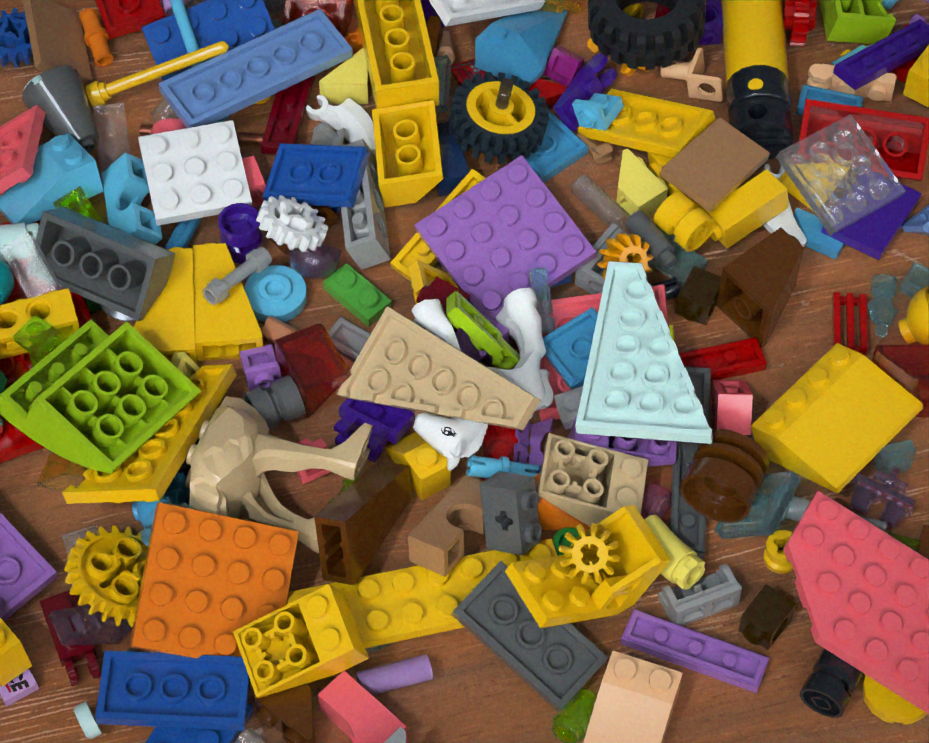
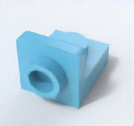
[572,93,624,131]

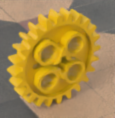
[64,525,150,627]

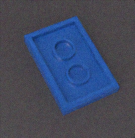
[262,143,370,207]

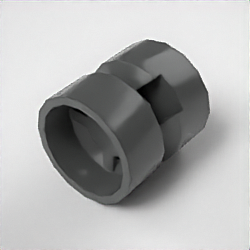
[244,375,305,430]

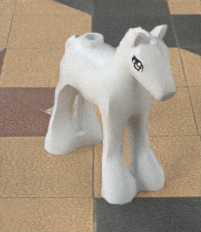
[411,288,554,471]

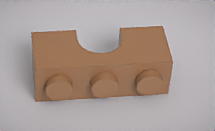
[407,475,485,577]

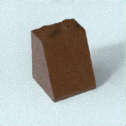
[716,227,804,348]

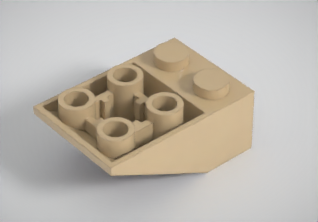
[537,433,648,527]

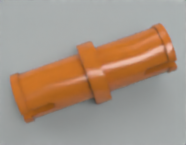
[79,8,114,67]

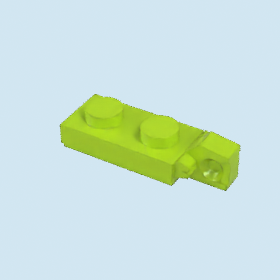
[446,291,520,370]

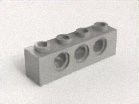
[341,139,391,270]

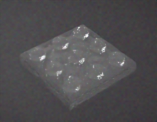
[776,114,906,236]

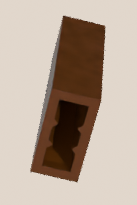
[314,461,412,585]

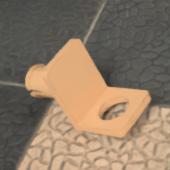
[661,47,724,102]

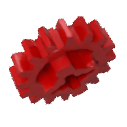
[782,0,817,47]

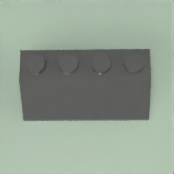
[27,207,175,321]

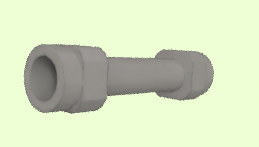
[203,247,272,305]

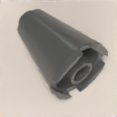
[22,65,99,153]

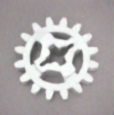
[256,195,328,252]

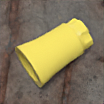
[644,515,705,590]

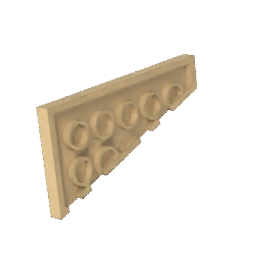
[336,306,541,431]

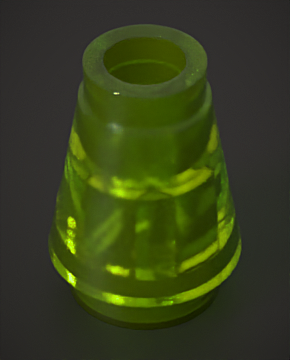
[552,689,597,743]

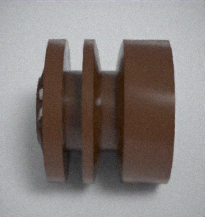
[680,429,770,523]

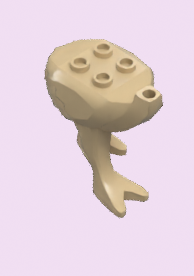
[185,396,373,553]

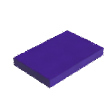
[821,172,922,260]

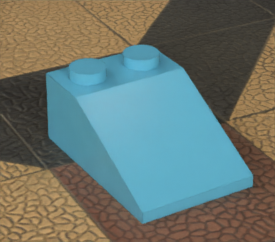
[0,133,104,225]

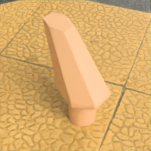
[436,31,455,67]

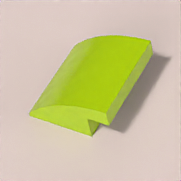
[0,319,201,474]

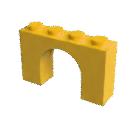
[647,119,788,249]

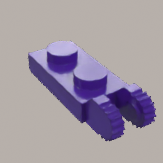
[553,53,617,131]

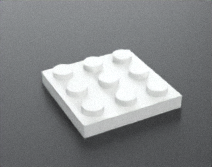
[138,120,252,226]

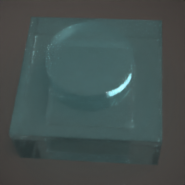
[873,440,916,476]

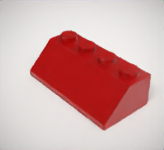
[795,99,929,181]

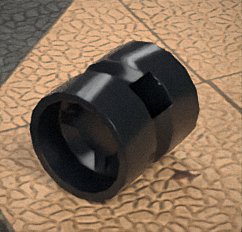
[799,649,864,718]

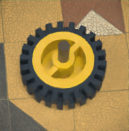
[448,72,549,164]

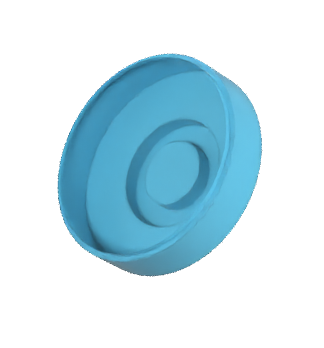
[244,265,307,322]

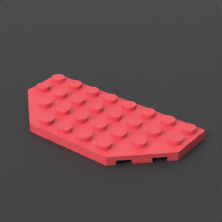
[783,491,929,714]

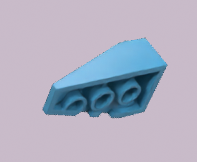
[475,0,568,86]

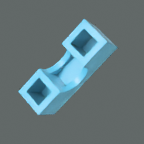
[101,152,162,245]

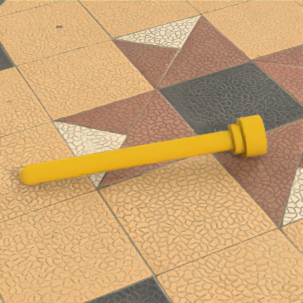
[85,41,229,108]

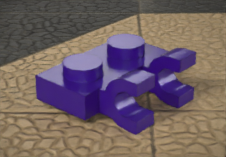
[334,399,415,463]

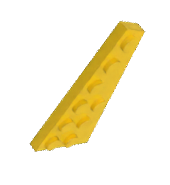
[62,364,237,504]

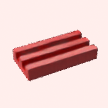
[832,292,868,355]

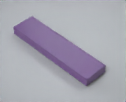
[621,609,769,693]

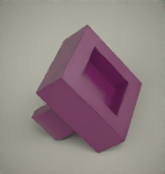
[544,45,585,87]

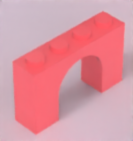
[318,671,408,743]

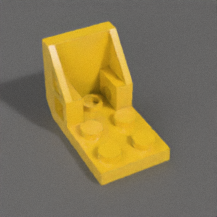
[505,505,671,628]

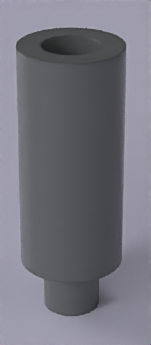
[625,210,678,268]

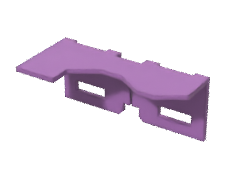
[513,417,553,473]

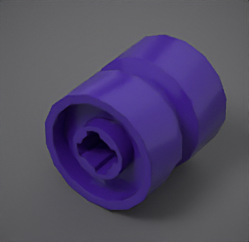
[218,203,263,264]

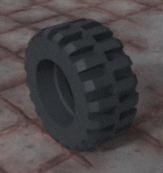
[588,0,706,70]

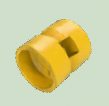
[654,191,716,252]

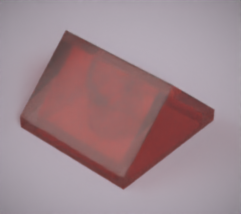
[275,323,352,418]

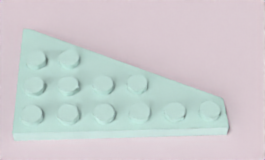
[575,261,713,444]

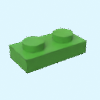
[323,263,392,327]

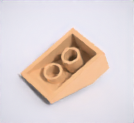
[583,651,683,743]

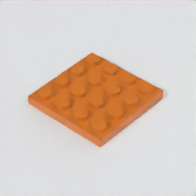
[129,502,299,659]

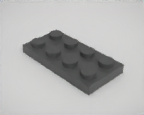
[451,561,608,712]

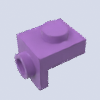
[239,344,281,390]

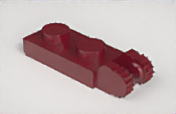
[39,590,101,687]

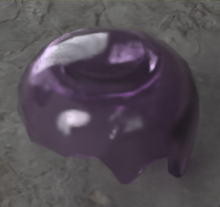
[289,245,341,280]

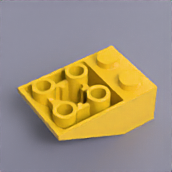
[233,584,369,698]

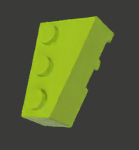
[819,0,896,44]

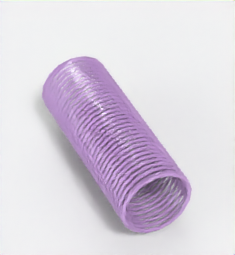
[356,654,433,696]

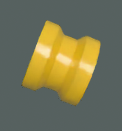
[763,530,793,574]

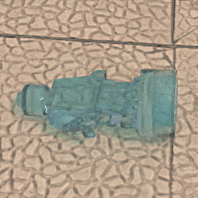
[867,274,898,338]

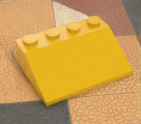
[751,343,923,494]

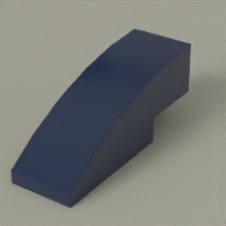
[436,122,469,196]

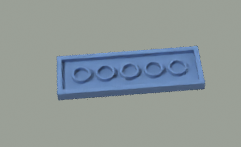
[158,9,353,128]

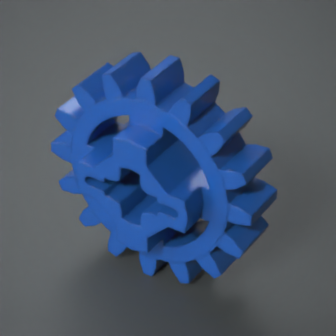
[0,8,33,68]

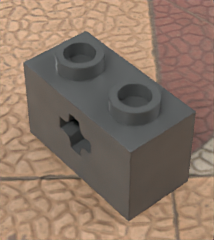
[480,471,542,555]

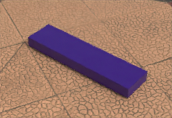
[833,19,929,90]

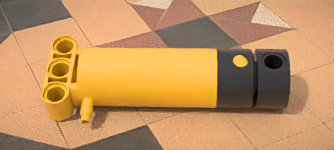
[721,0,793,160]

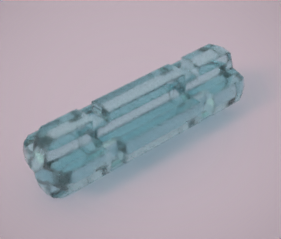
[529,267,555,333]

